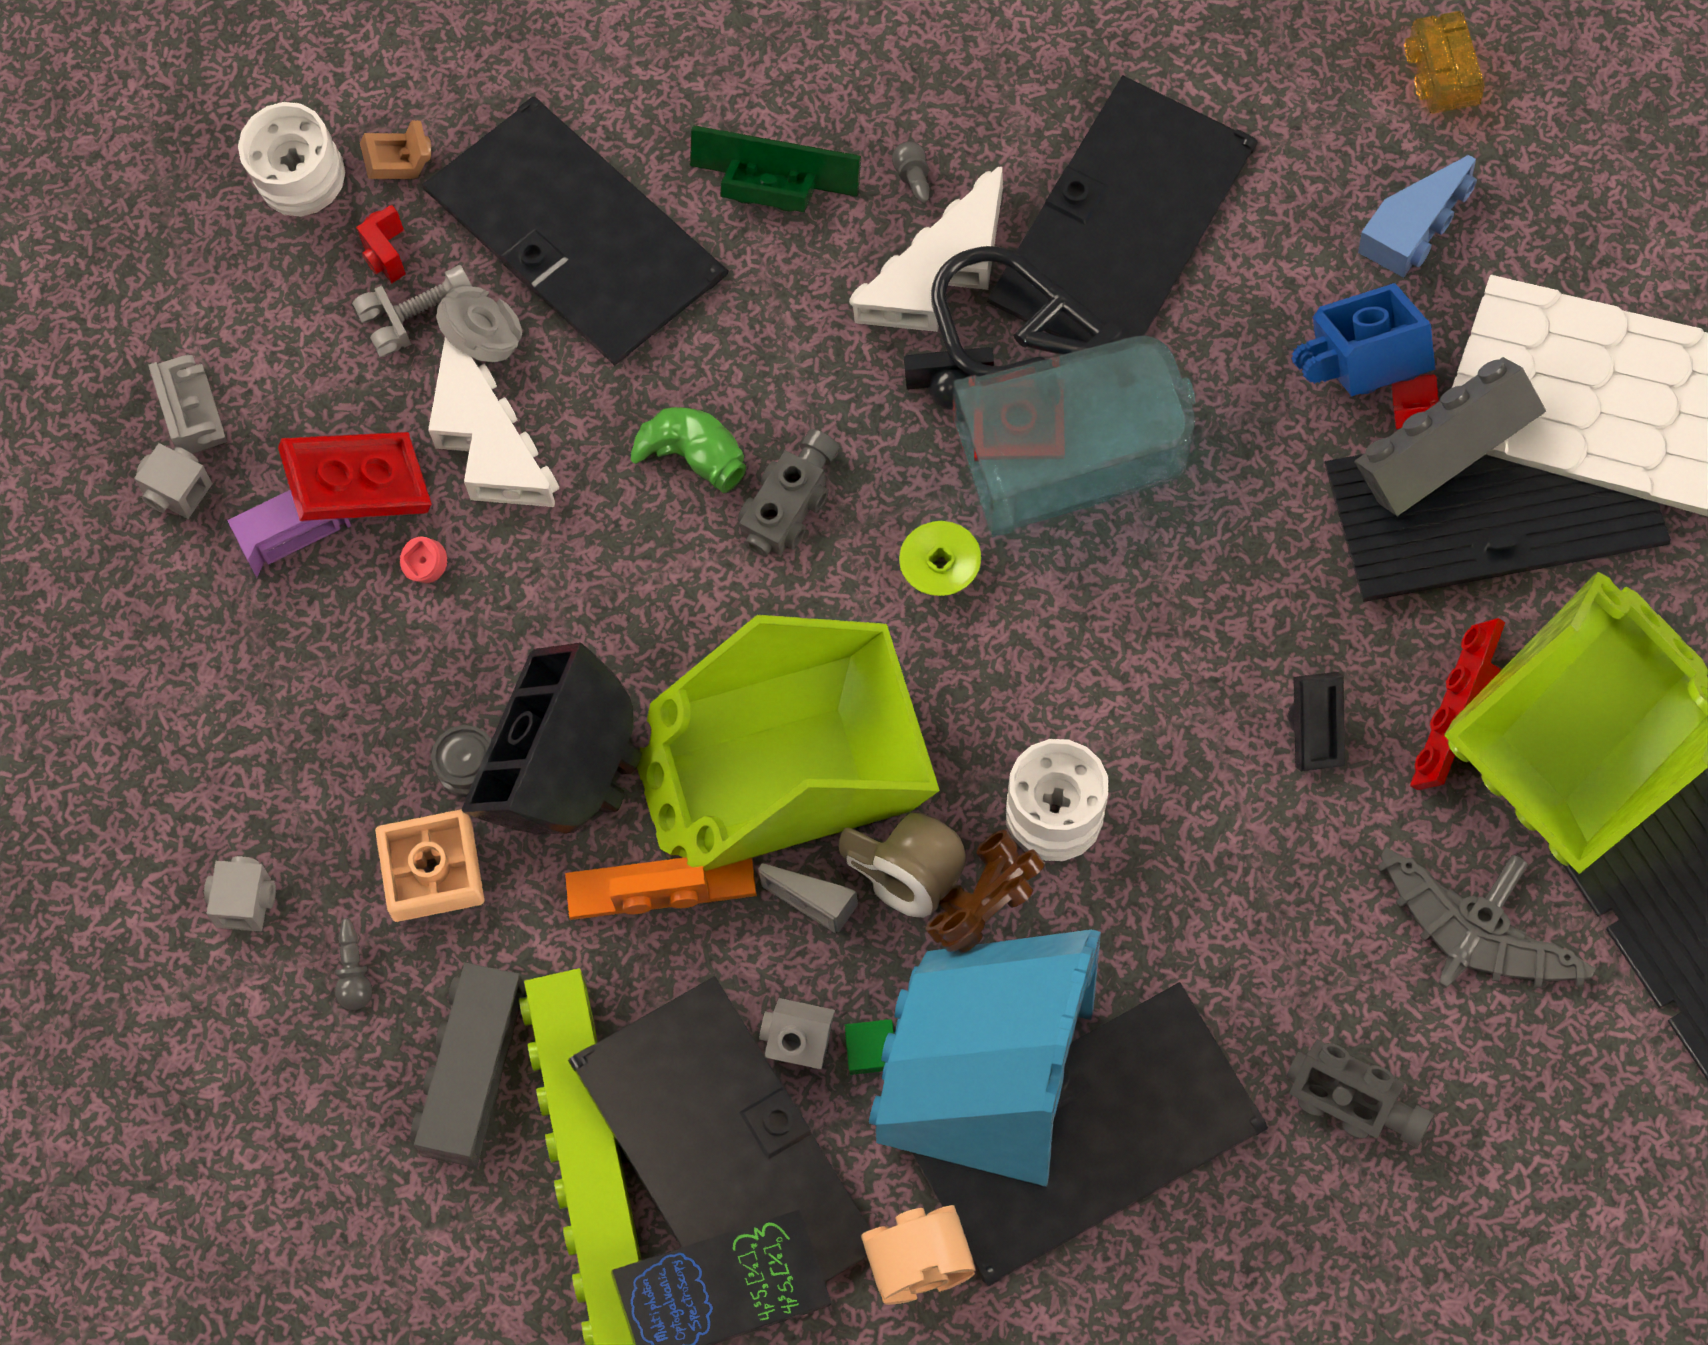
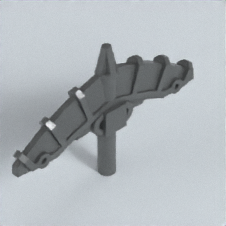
[1377,847,1596,988]

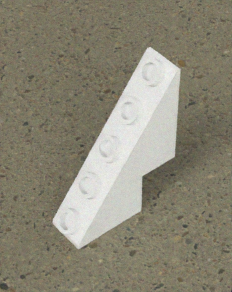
[849,167,1003,332]
[429,337,560,507]

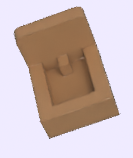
[360,120,431,179]

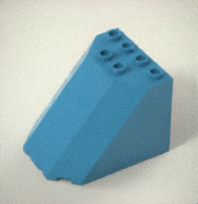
[869,929,1101,1186]

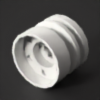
[238,102,345,217]
[1006,739,1108,861]

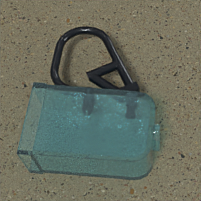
[931,246,1195,538]

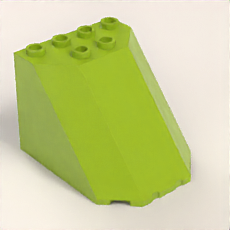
[1444,572,1708,874]
[637,615,940,871]

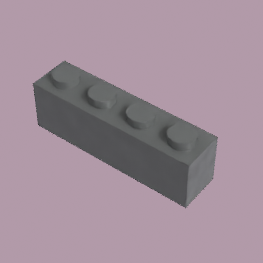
[1354,357,1546,516]
[410,962,525,1168]

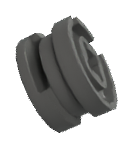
[431,725,491,797]

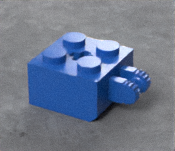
[1291,283,1436,396]

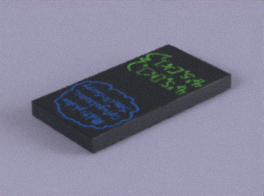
[611,1209,832,1345]

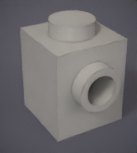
[134,443,213,519]
[204,856,276,931]
[759,998,835,1069]

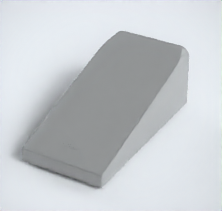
[758,863,858,933]

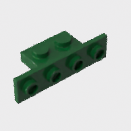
[690,125,861,212]

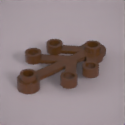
[925,830,1045,953]

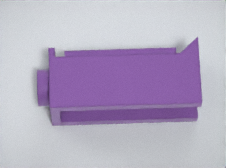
[227,490,351,578]

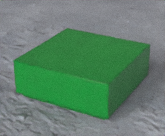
[844,1019,894,1075]

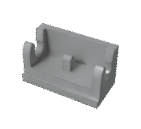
[149,355,227,454]

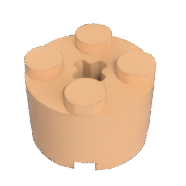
[861,1205,976,1305]

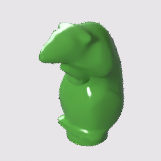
[631,407,746,493]

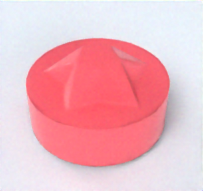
[400,537,447,584]

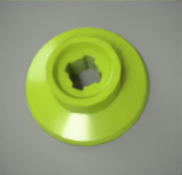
[899,521,981,596]

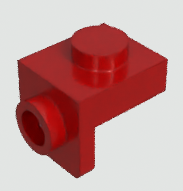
[356,205,406,283]
[1391,374,1439,429]

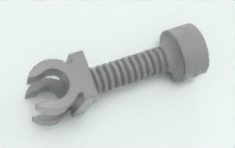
[352,264,472,357]

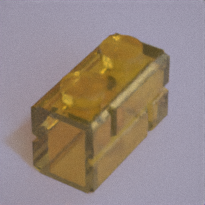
[1404,11,1485,114]

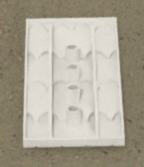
[1452,275,1708,516]

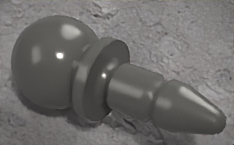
[892,141,930,203]
[335,918,373,1010]

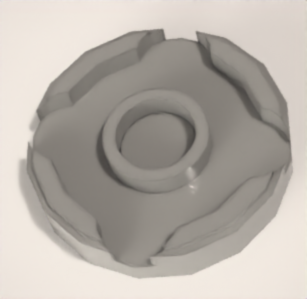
[436,285,522,362]

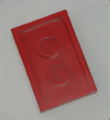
[278,432,432,521]

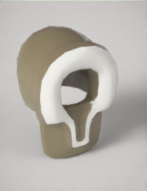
[839,812,966,918]

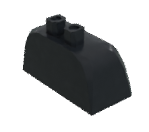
[462,643,642,834]

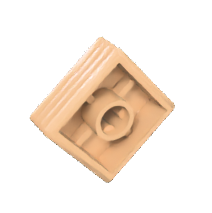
[375,809,485,922]

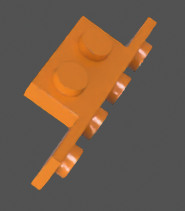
[565,857,757,920]

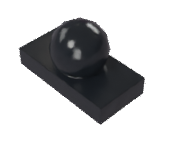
[904,347,994,410]
[1287,672,1345,772]

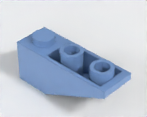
[1358,155,1477,278]

